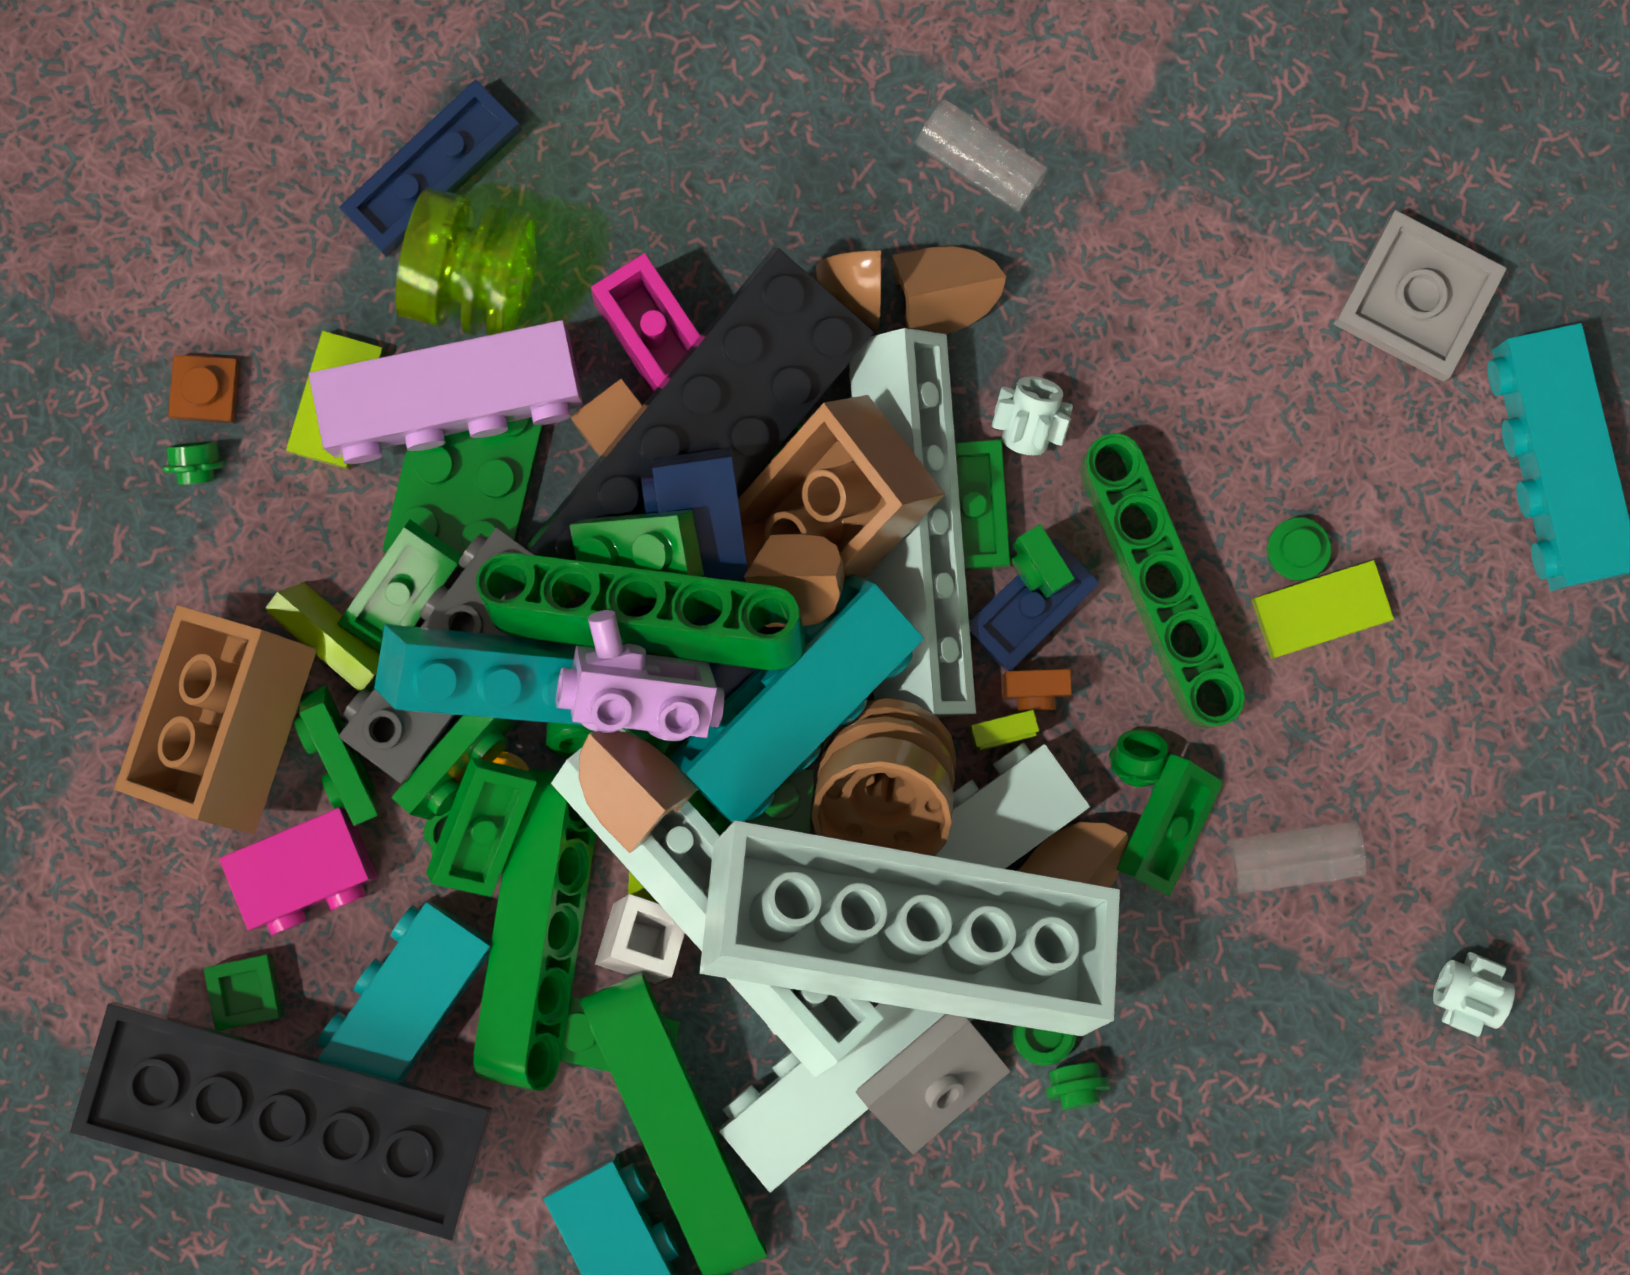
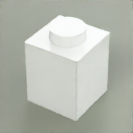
[595,894,685,984]

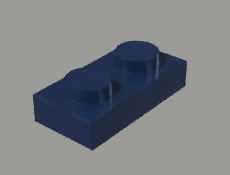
[969,538,1100,671]

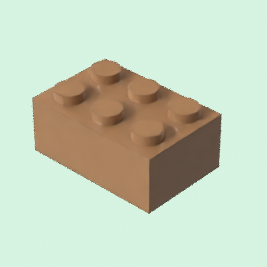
[738,395,945,581]
[114,605,317,835]

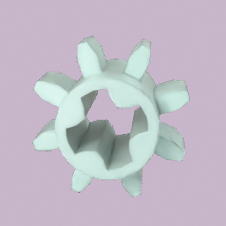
[991,376,1073,455]
[1433,952,1515,1037]

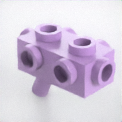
[556,610,724,741]

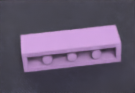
[308,320,584,464]

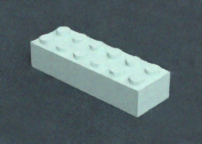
[700,821,1120,1036]

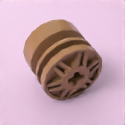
[811,698,956,856]

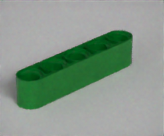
[1080,433,1245,729]
[476,553,805,670]
[473,769,596,1091]
[581,972,768,1275]

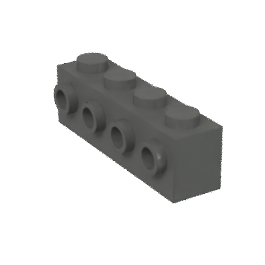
[338,527,533,784]

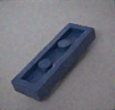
[339,79,521,257]

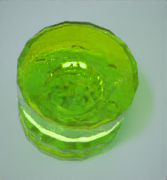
[395,187,537,336]

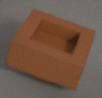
[168,355,240,424]
[1002,669,1072,712]

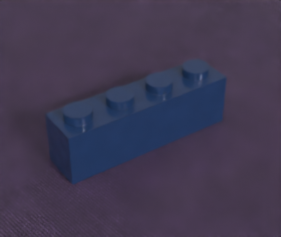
[641,448,756,701]

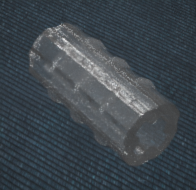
[915,99,1049,215]
[1227,821,1367,894]

